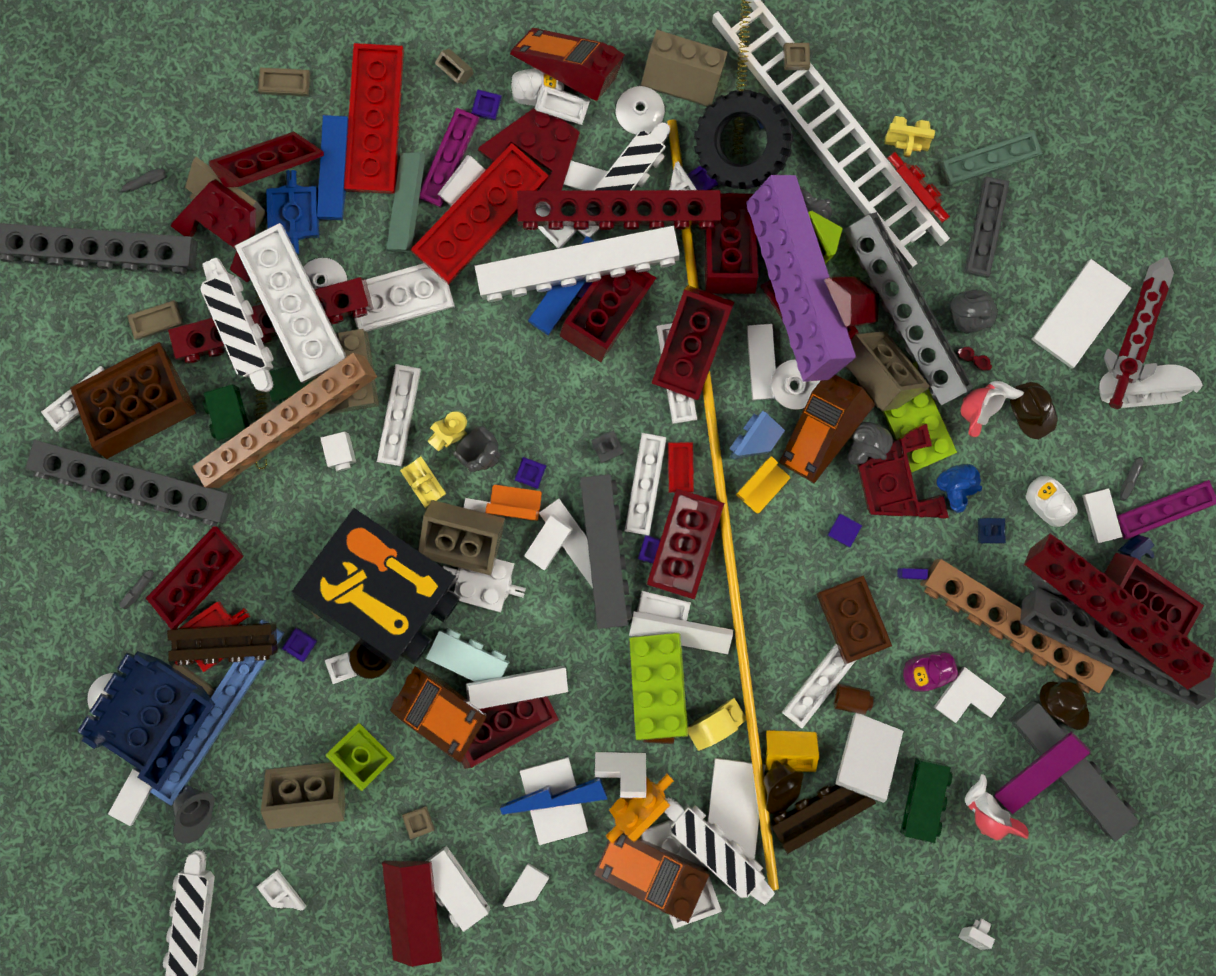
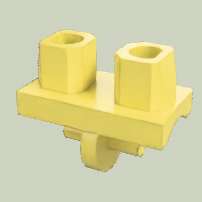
[884,116,935,157]
[428,411,467,451]
[400,456,446,508]

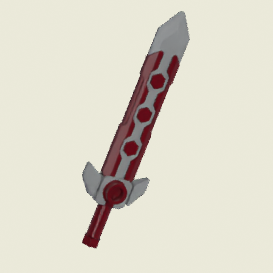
[1104,257,1174,409]

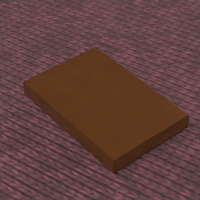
[816,575,892,664]

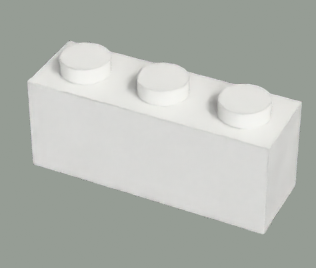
[426,845,490,932]

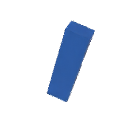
[317,115,348,220]
[528,236,595,336]
[500,777,607,815]

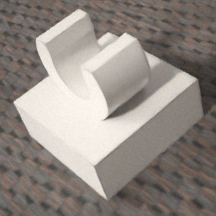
[959,919,995,950]

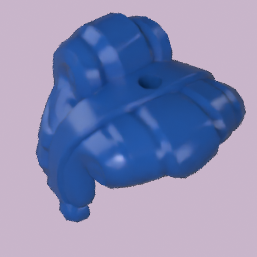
[937,464,982,513]

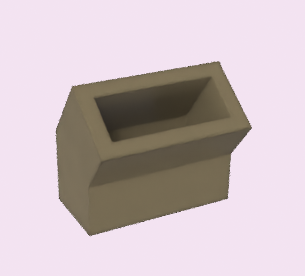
[435,49,474,85]

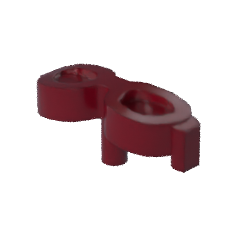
[956,347,992,371]

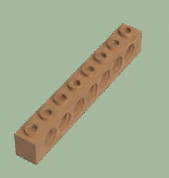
[192,353,377,488]
[920,559,1114,694]

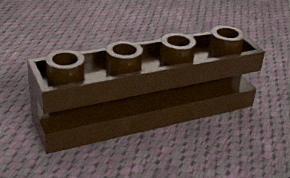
[167,622,278,665]
[770,784,876,854]

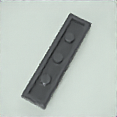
[964,176,1010,278]

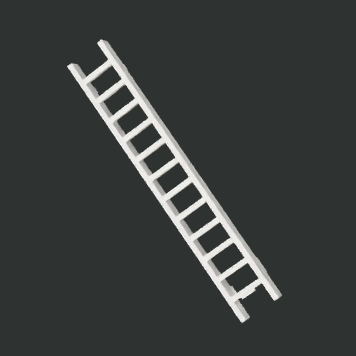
[712,0,950,271]

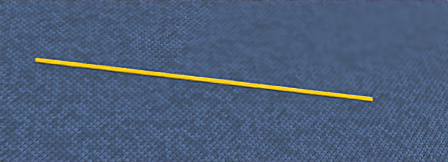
[667,119,779,890]

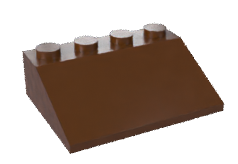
[70,342,196,459]

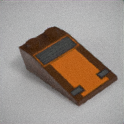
[779,375,875,484]
[390,666,487,762]
[594,833,709,923]

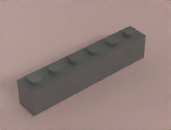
[580,474,632,629]
[1009,701,1139,841]

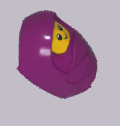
[903,651,958,692]

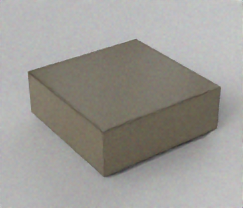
[783,43,810,70]
[402,805,435,839]

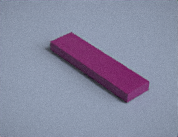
[419,107,480,208]
[1117,480,1216,539]
[994,731,1090,814]

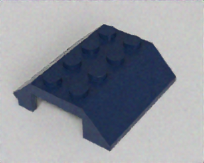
[77,651,215,791]

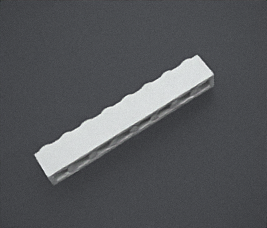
[475,226,680,302]

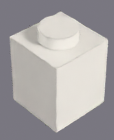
[321,432,356,472]

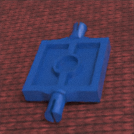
[266,170,320,255]

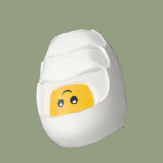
[512,68,565,106]
[1026,476,1078,527]

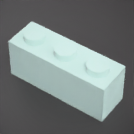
[426,628,509,682]

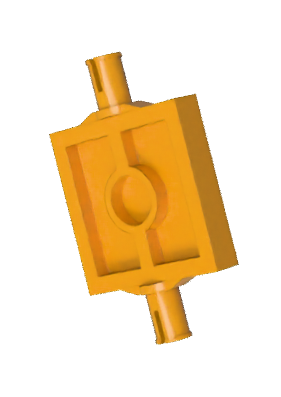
[605,773,674,843]

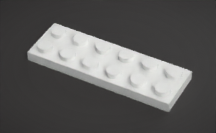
[235,223,347,383]

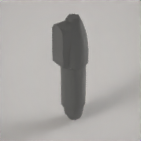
[121,168,167,193]
[1120,457,1144,501]
[120,570,154,609]

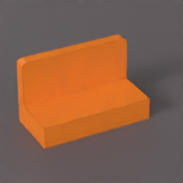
[485,485,542,521]

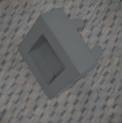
[591,430,624,464]

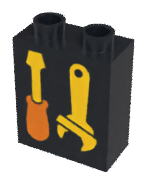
[292,508,461,669]

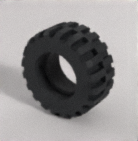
[694,90,793,189]

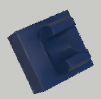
[978,518,1006,543]
[1118,535,1155,563]

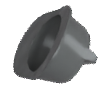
[172,785,215,844]

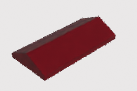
[209,132,324,187]
[824,277,879,327]
[647,488,725,600]
[146,526,244,629]
[382,861,442,967]

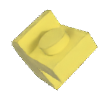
[687,698,746,751]

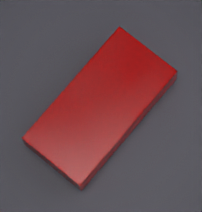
[668,442,694,493]

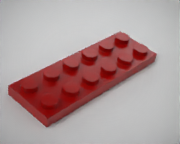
[344,43,404,194]
[411,143,549,285]

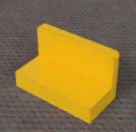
[736,456,790,514]
[765,730,819,772]

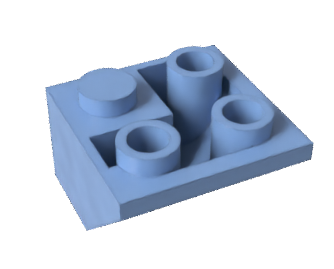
[730,411,785,460]

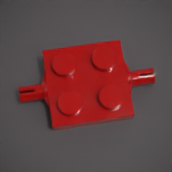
[887,152,950,223]
[175,601,250,672]

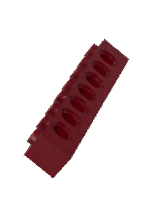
[517,190,721,230]
[168,277,374,364]
[1024,533,1215,690]

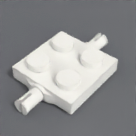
[443,559,526,613]

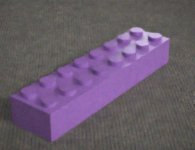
[746,175,856,382]

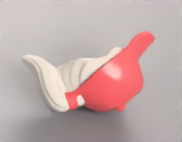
[960,381,1024,437]
[965,774,1029,840]

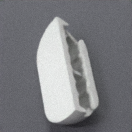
[1099,365,1203,408]

